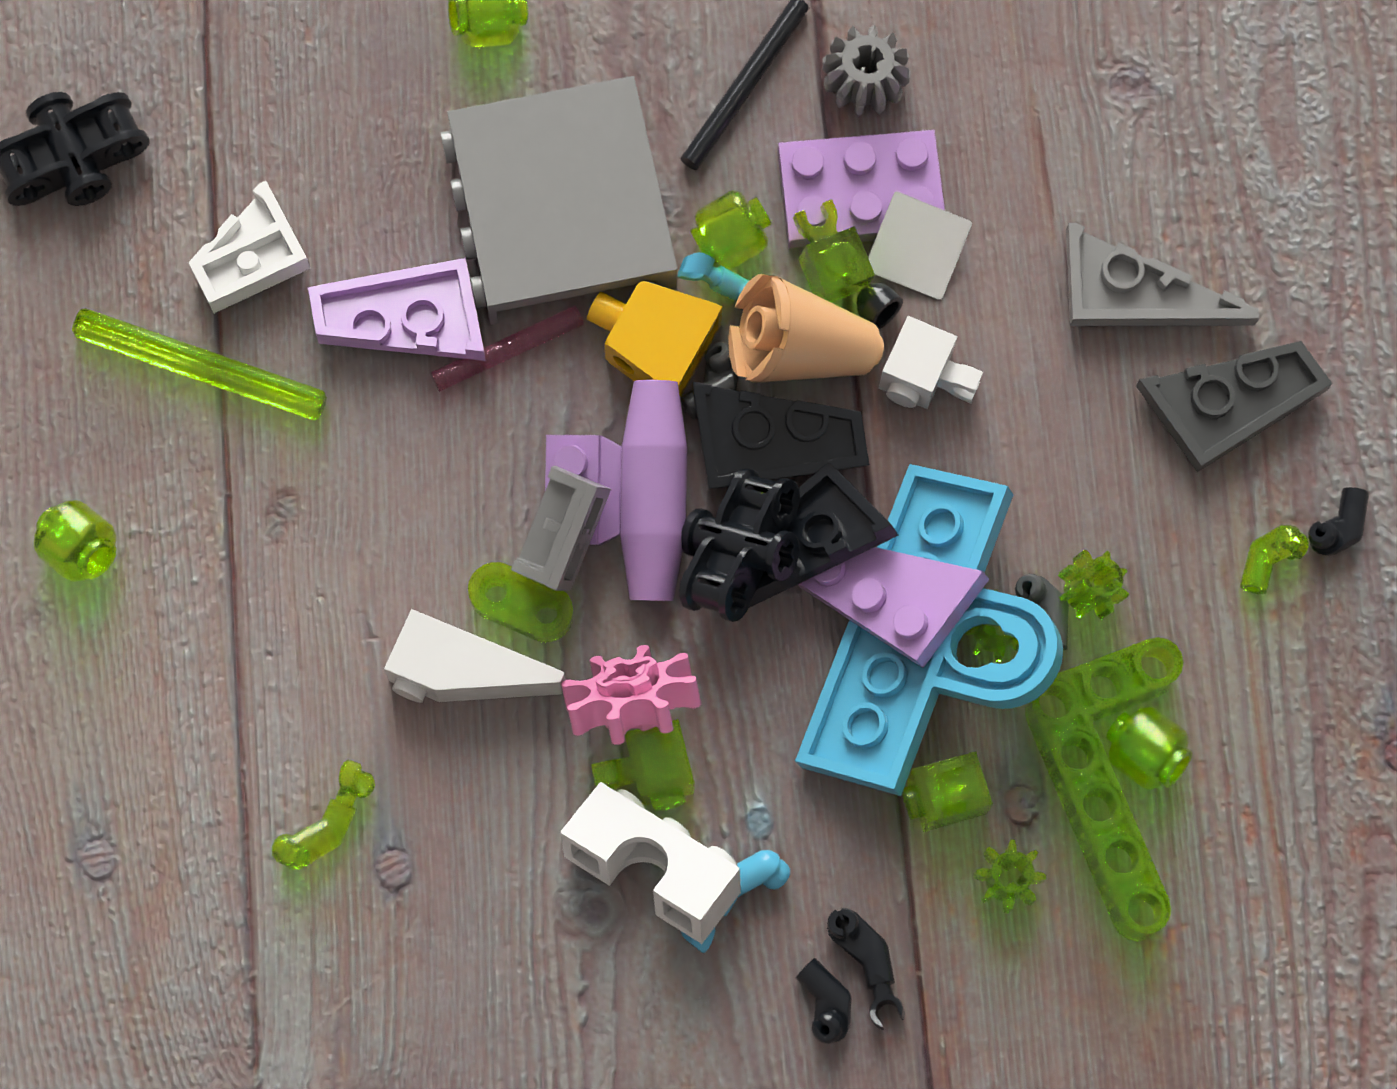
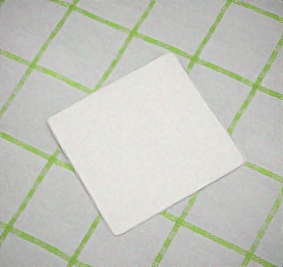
[864,192,972,300]

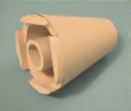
[728,274,884,383]

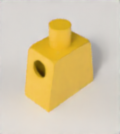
[587,281,722,397]

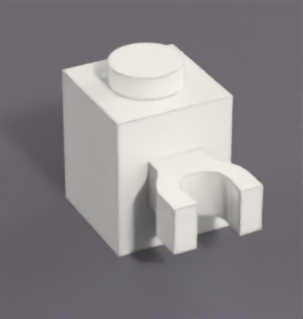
[878,316,983,409]

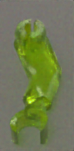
[272,760,375,870]

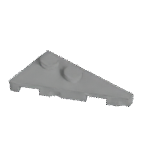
[1066,223,1259,326]

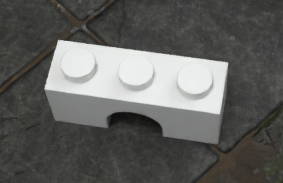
[560,782,741,944]

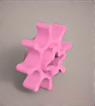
[561,645,701,745]

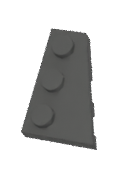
[1136,341,1333,472]

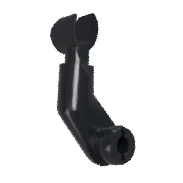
[827,907,905,1030]

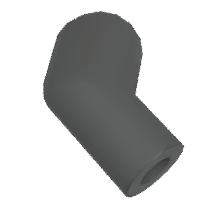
[680,342,738,420]
[1015,573,1069,651]

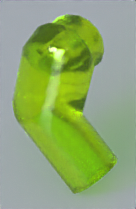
[1240,525,1309,594]

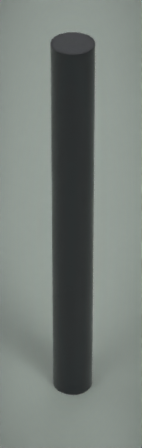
[680,0,809,170]

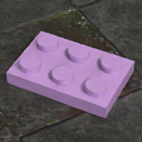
[778,130,945,248]

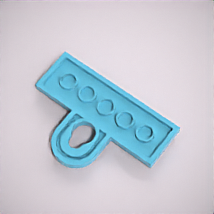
[795,464,1063,796]

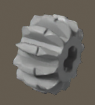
[822,24,911,117]

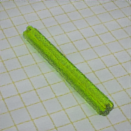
[72,308,327,420]

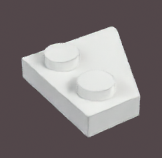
[188,181,311,313]

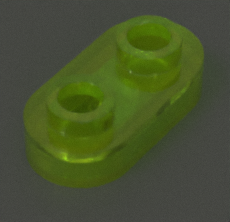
[468,562,574,642]

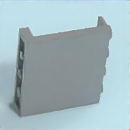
[440,76,678,325]

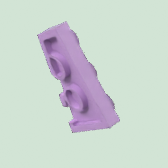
[308,258,486,361]
[798,547,989,668]

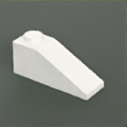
[384,609,566,703]

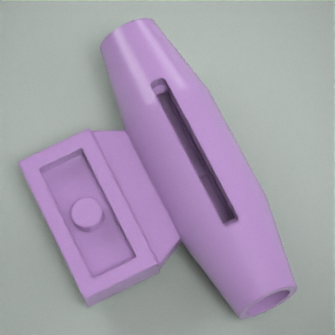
[545,380,687,601]

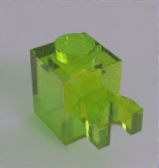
[793,199,875,302]
[591,719,695,811]
[902,751,993,832]

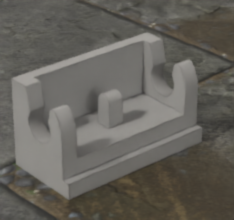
[511,466,611,591]

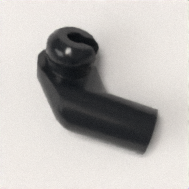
[1308,487,1369,556]
[795,958,852,1044]

